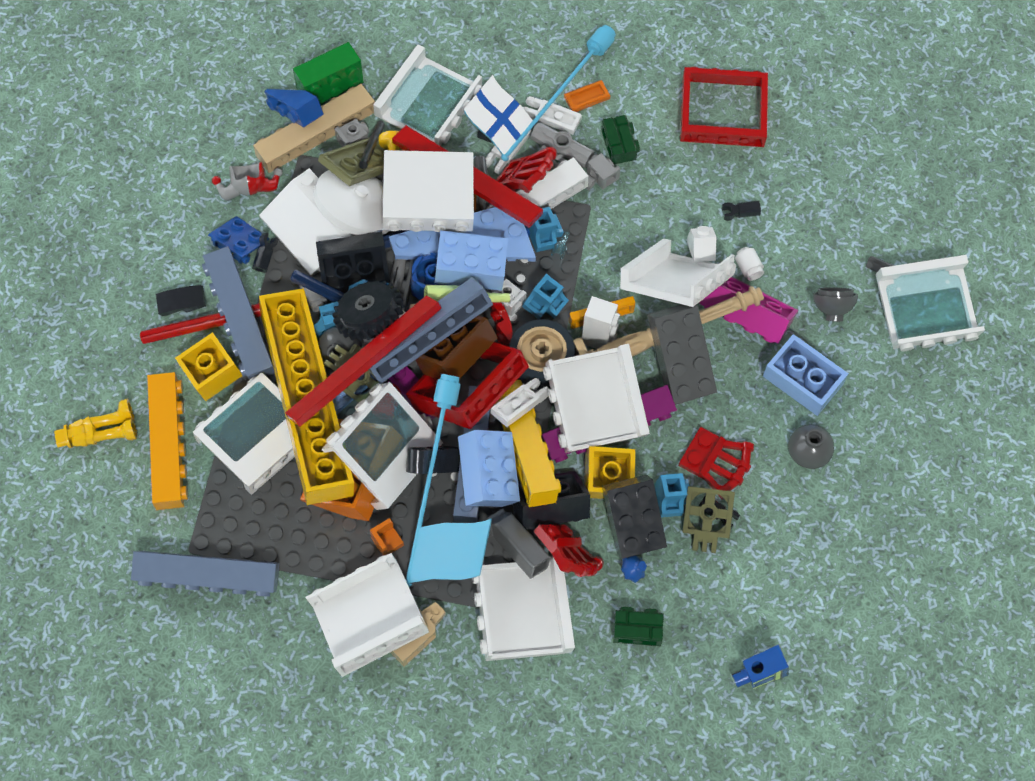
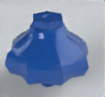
[621,555,647,583]

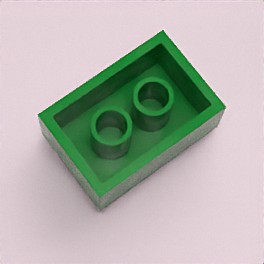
[293,42,364,106]

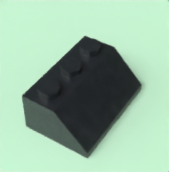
[513,471,590,530]

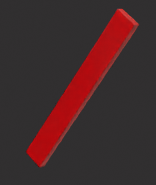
[392,125,543,228]
[285,295,441,427]

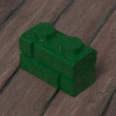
[601,115,640,165]
[613,607,664,647]

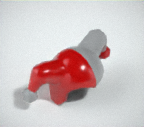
[212,162,283,201]

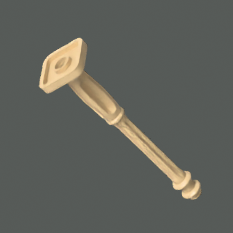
[573,286,764,357]

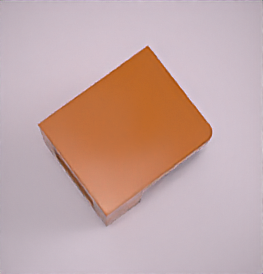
[370,518,404,556]

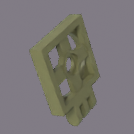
[324,344,378,403]
[683,486,735,553]

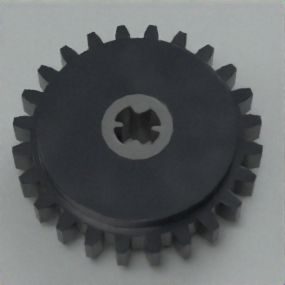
[332,280,405,341]

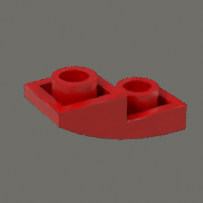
[490,302,513,346]

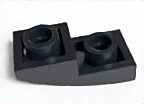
[156,285,206,316]

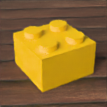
[175,332,242,401]
[584,446,635,499]

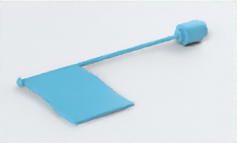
[406,374,492,587]

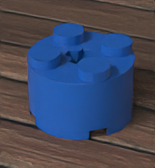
[411,252,447,300]

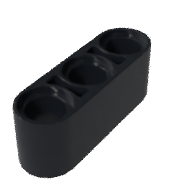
[406,446,460,474]

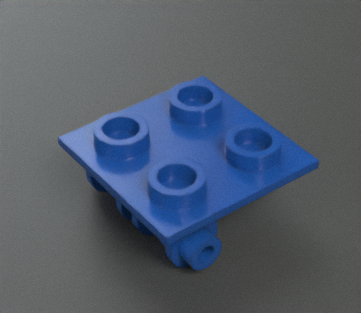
[208,216,270,264]

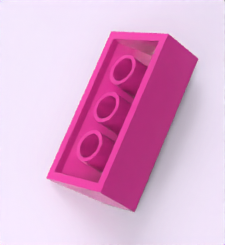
[699,277,799,344]

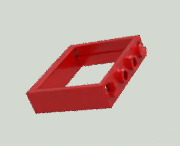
[680,67,768,147]
[406,342,529,429]

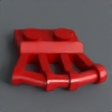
[496,147,557,193]
[678,427,754,500]
[534,524,604,577]

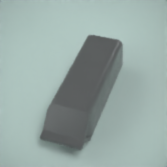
[484,509,551,579]

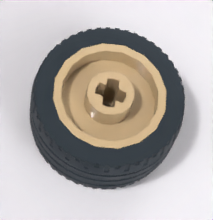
[509,319,576,391]

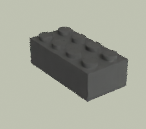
[647,304,717,405]

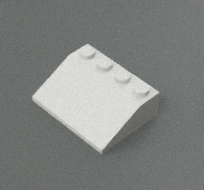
[259,168,357,277]

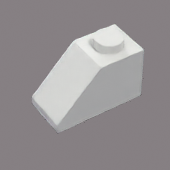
[687,226,716,262]

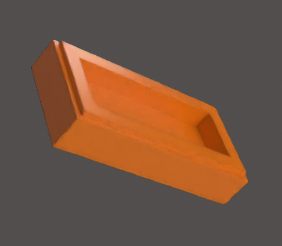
[564,80,611,112]

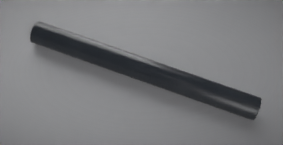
[359,121,385,169]

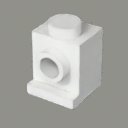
[491,279,526,317]

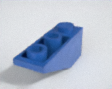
[264,89,324,128]

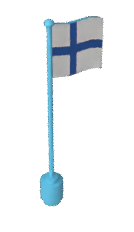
[464,25,616,161]

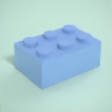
[435,230,508,291]
[763,334,849,416]
[458,430,520,507]

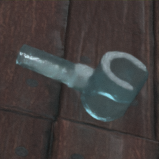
[551,232,570,260]

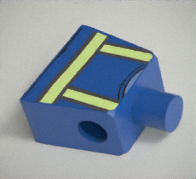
[732,644,789,689]

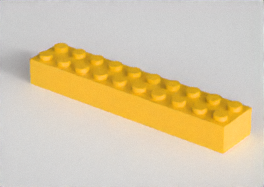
[259,288,354,505]

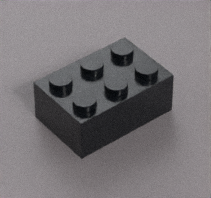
[316,232,390,291]
[602,474,667,559]

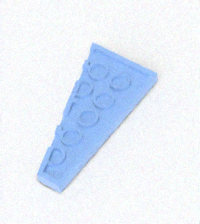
[389,207,536,262]

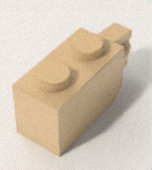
[390,602,445,667]

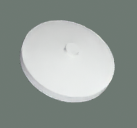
[313,170,390,235]

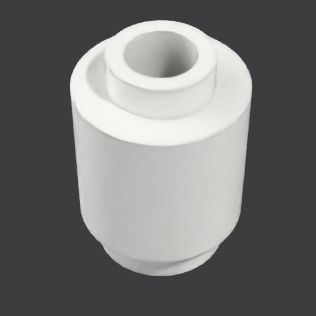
[735,247,764,281]

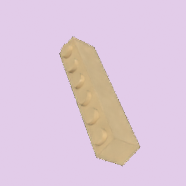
[253,84,375,173]

